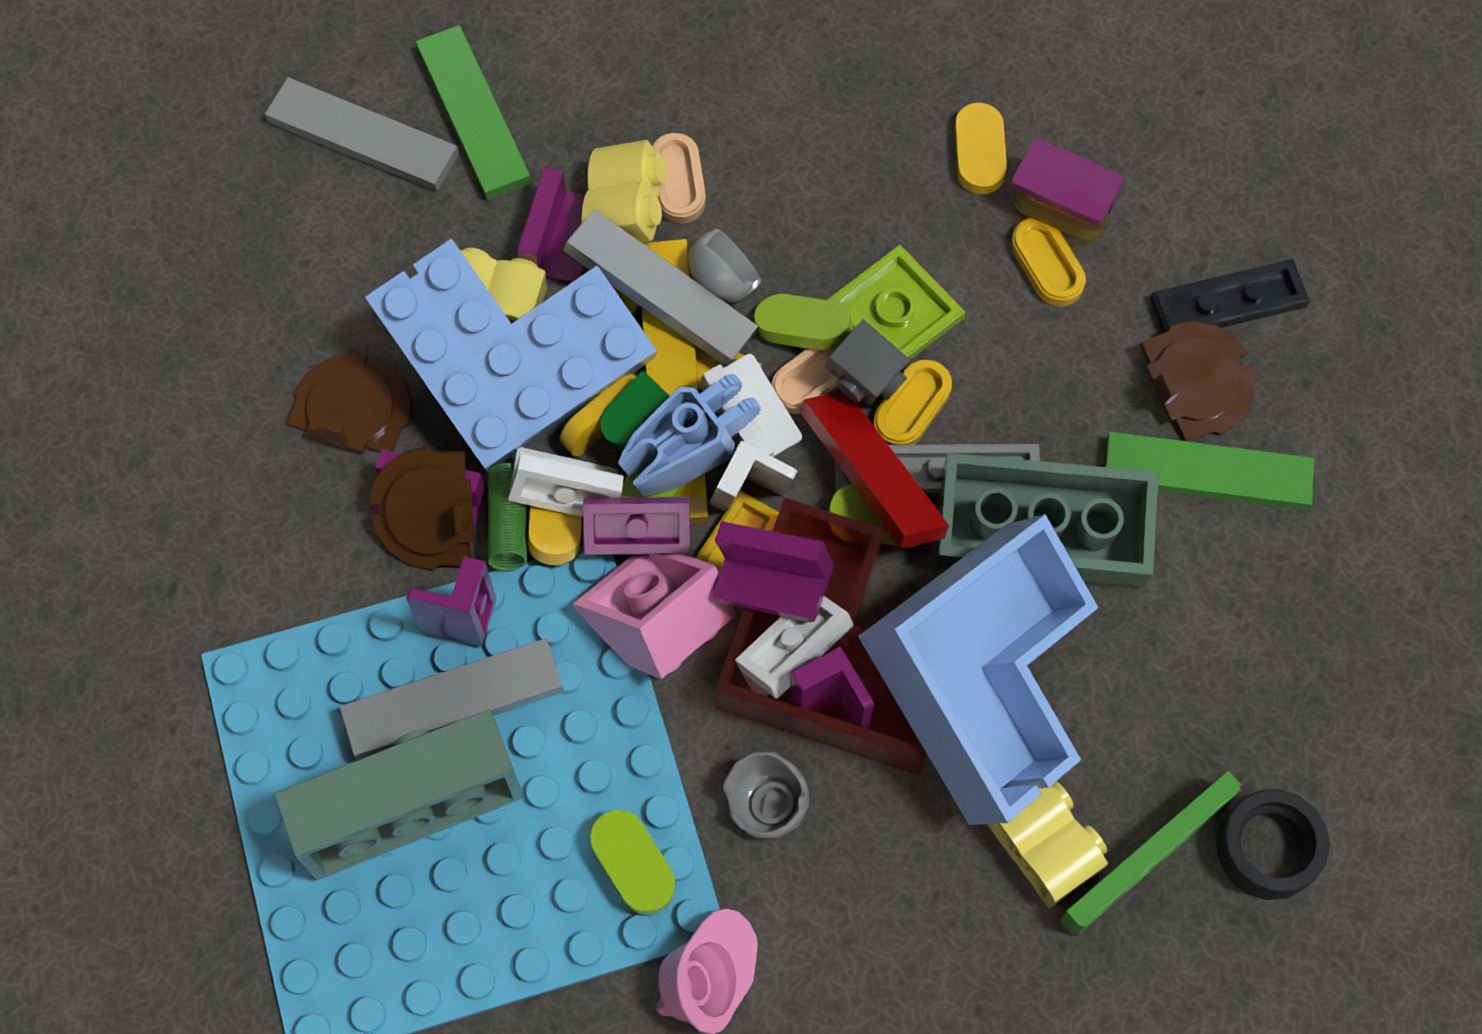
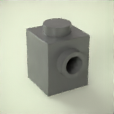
[824,319,910,406]

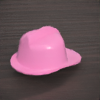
[656,908,758,1034]

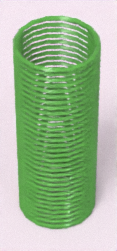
[487,463,527,571]

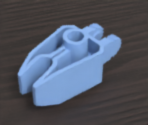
[618,373,761,496]

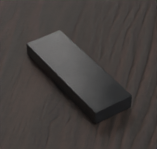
[1150,259,1310,333]

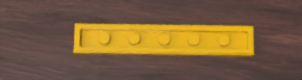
[642,239,709,524]

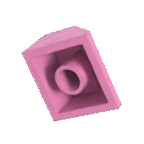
[573,554,736,679]

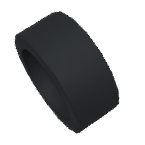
[1216,789,1330,900]

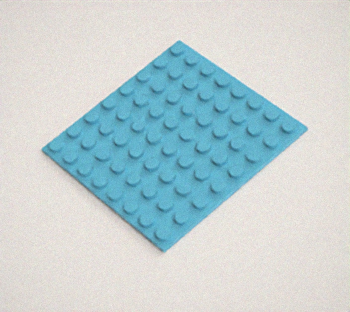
[201,546,720,1034]

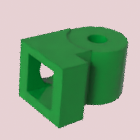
[600,370,670,453]

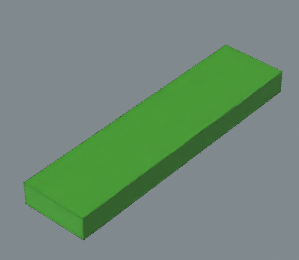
[415,25,532,200]
[1104,431,1314,511]
[1060,771,1242,936]

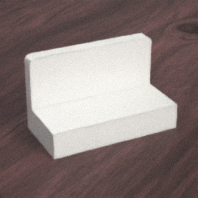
[699,354,802,457]
[709,441,797,512]
[508,447,624,517]
[735,596,854,699]

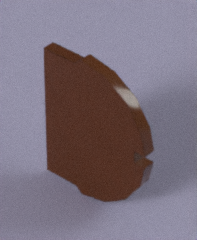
[1139,321,1256,442]
[286,353,412,454]
[369,446,475,570]

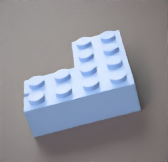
[365,238,657,472]
[858,515,1098,825]

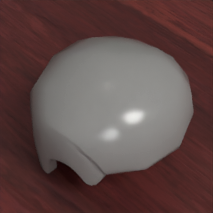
[688,229,761,303]
[723,751,810,839]

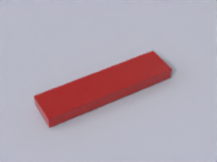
[800,392,949,549]

